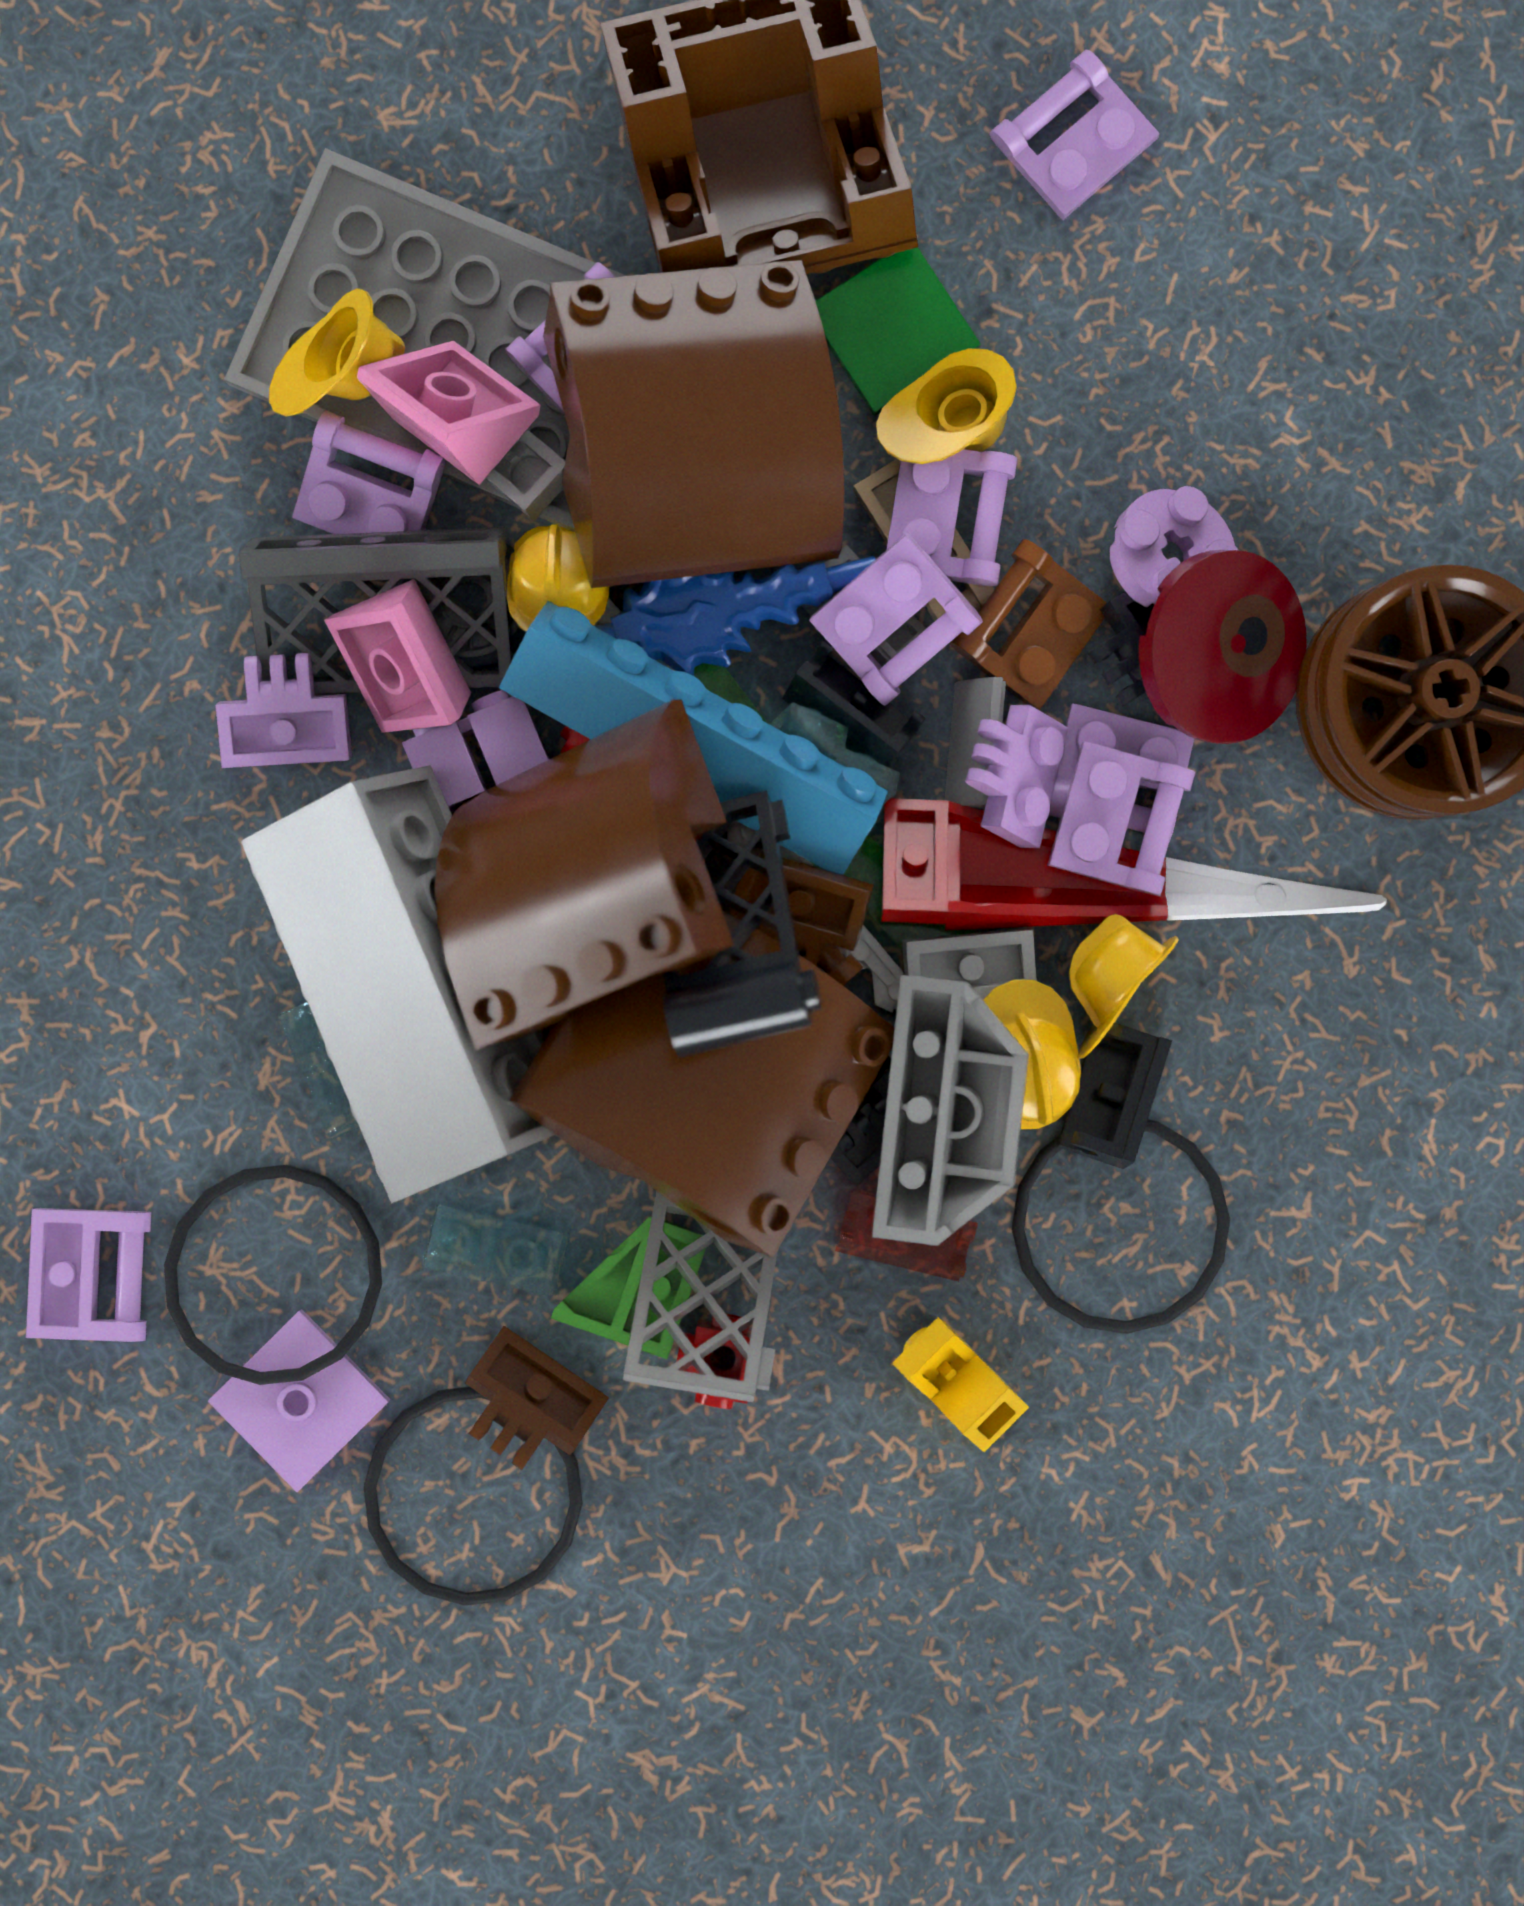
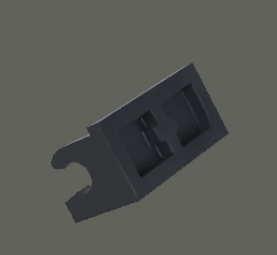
[782,640,926,776]
[1057,1023,1172,1169]

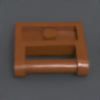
[949,539,1107,710]

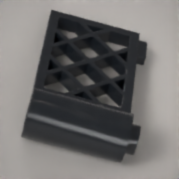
[663,790,823,1058]

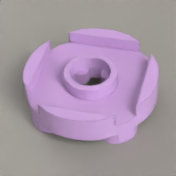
[1110,486,1239,607]

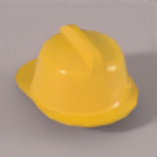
[269,288,405,417]
[876,348,1017,464]
[507,524,609,632]
[1069,914,1179,1059]
[983,979,1081,1129]

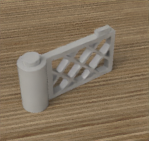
[623,1191,778,1402]

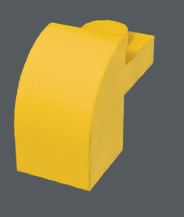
[892,1317,1029,1452]

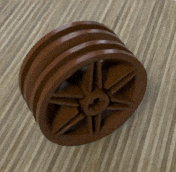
[1296,564,1524,820]

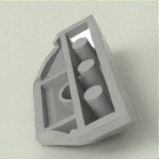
[872,975,1029,1246]

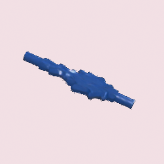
[595,556,876,676]

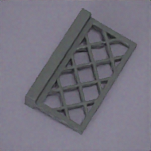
[239,527,513,695]

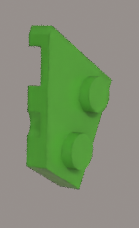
[551,1215,706,1359]

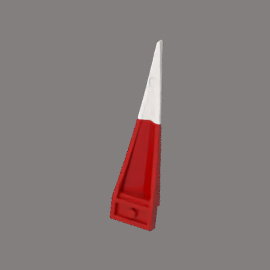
[881,798,1387,930]

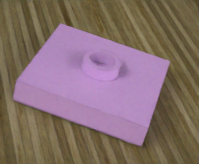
[208,1309,391,1492]

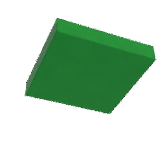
[815,247,981,416]

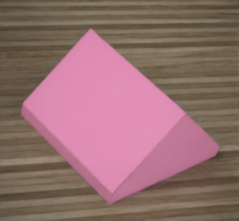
[357,341,541,485]
[324,579,471,733]

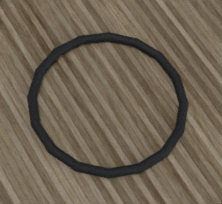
[1012,1120,1230,1334]
[164,1165,383,1385]
[363,1387,583,1606]

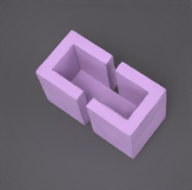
[402,690,550,813]

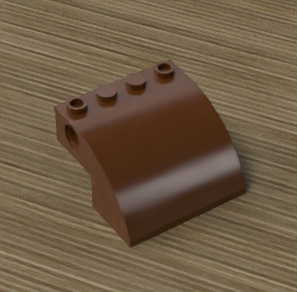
[600,0,918,274]
[543,260,844,588]
[435,699,734,1050]
[509,910,895,1258]

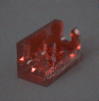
[835,1189,978,1282]

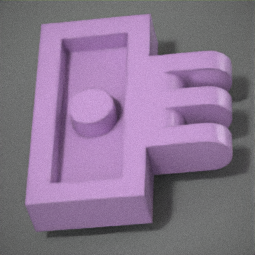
[215,653,352,768]
[965,705,1068,848]

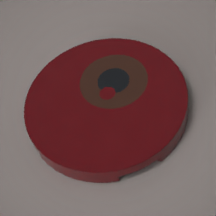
[1139,550,1307,744]

